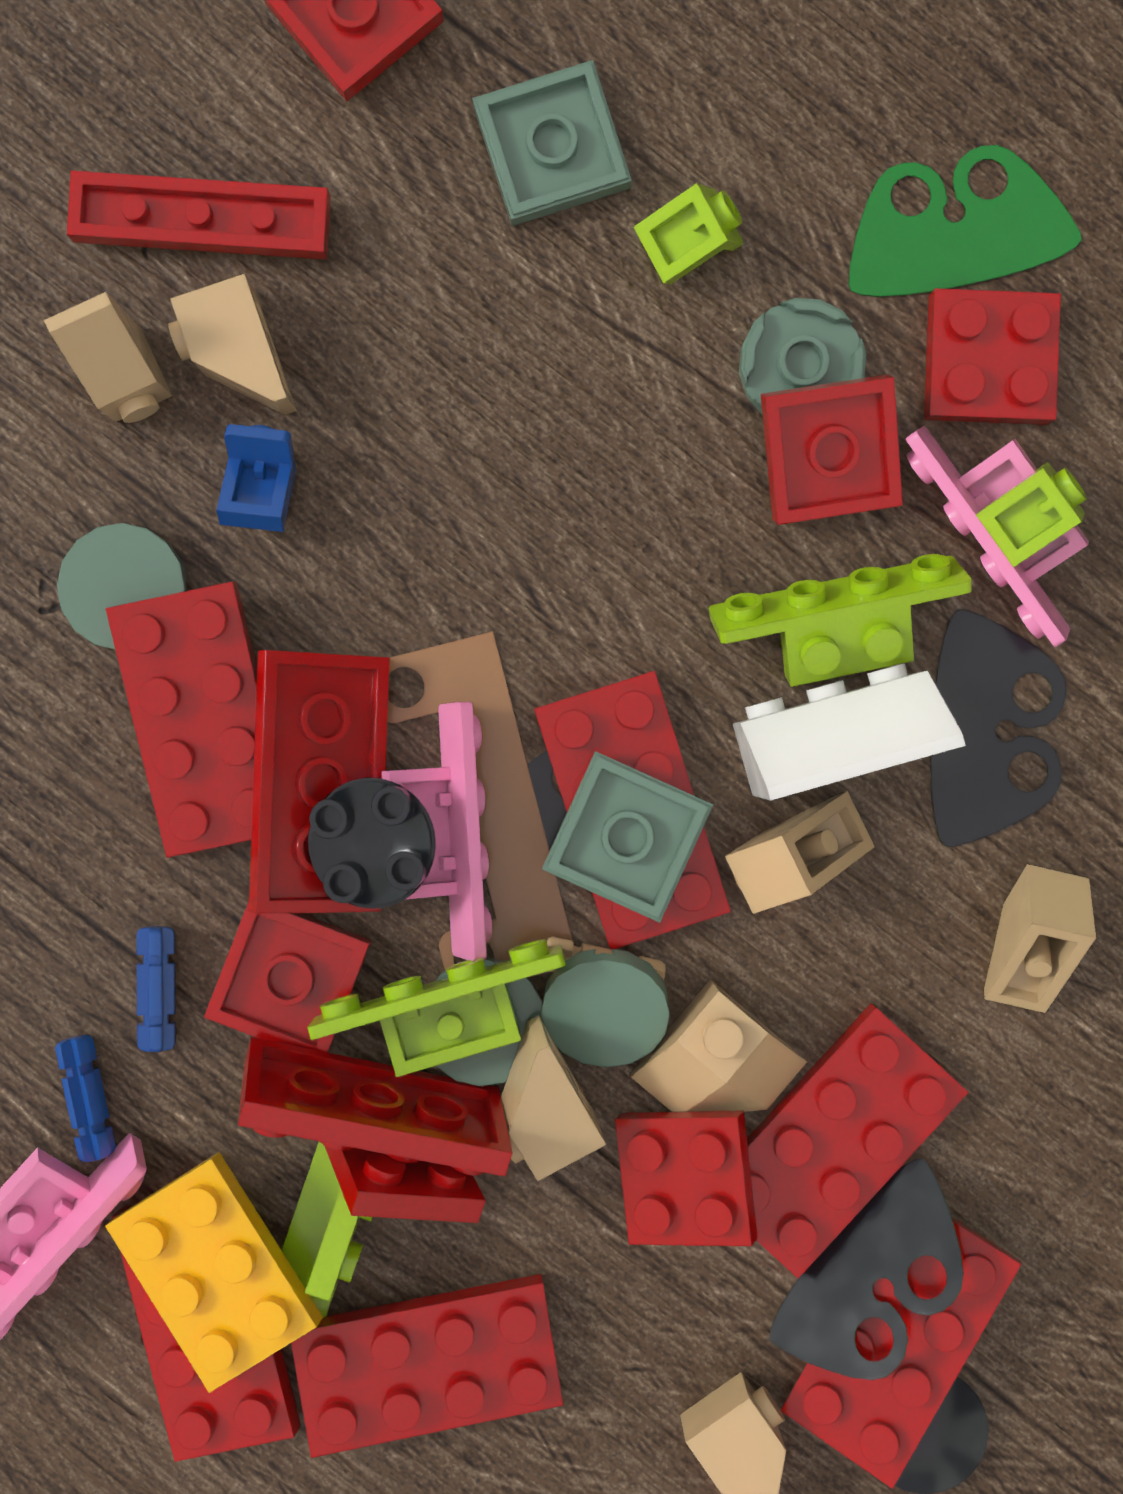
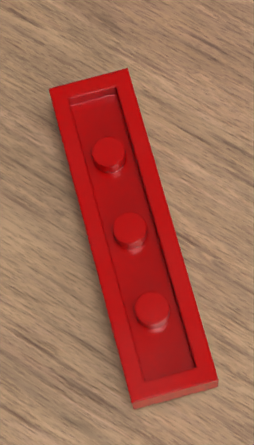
[67,170,331,260]

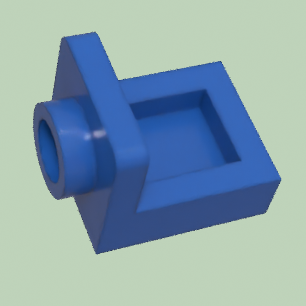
[216,424,296,532]

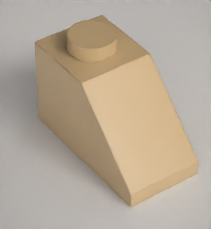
[168,274,297,415]
[44,292,172,423]
[725,791,875,914]
[984,864,1096,1013]
[501,1015,606,1181]
[680,1372,786,1494]

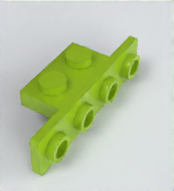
[709,554,972,687]
[307,939,566,1077]
[282,1141,373,1317]

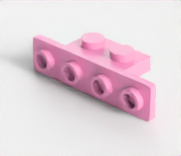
[906,426,1089,647]
[381,702,492,961]
[0,1133,147,1340]

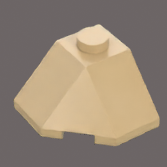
[630,979,807,1112]

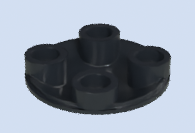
[308,778,436,908]
[895,1376,988,1494]

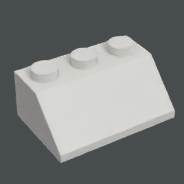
[733,663,966,800]

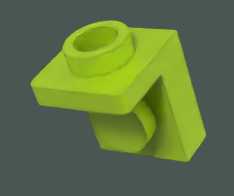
[633,183,744,284]
[976,462,1087,567]

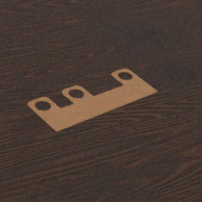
[387,631,574,977]

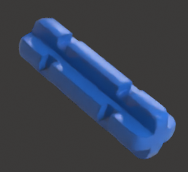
[136,926,176,1052]
[55,1035,116,1162]

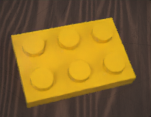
[105,1152,323,1393]

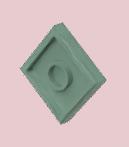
[472,60,632,226]
[542,751,713,923]

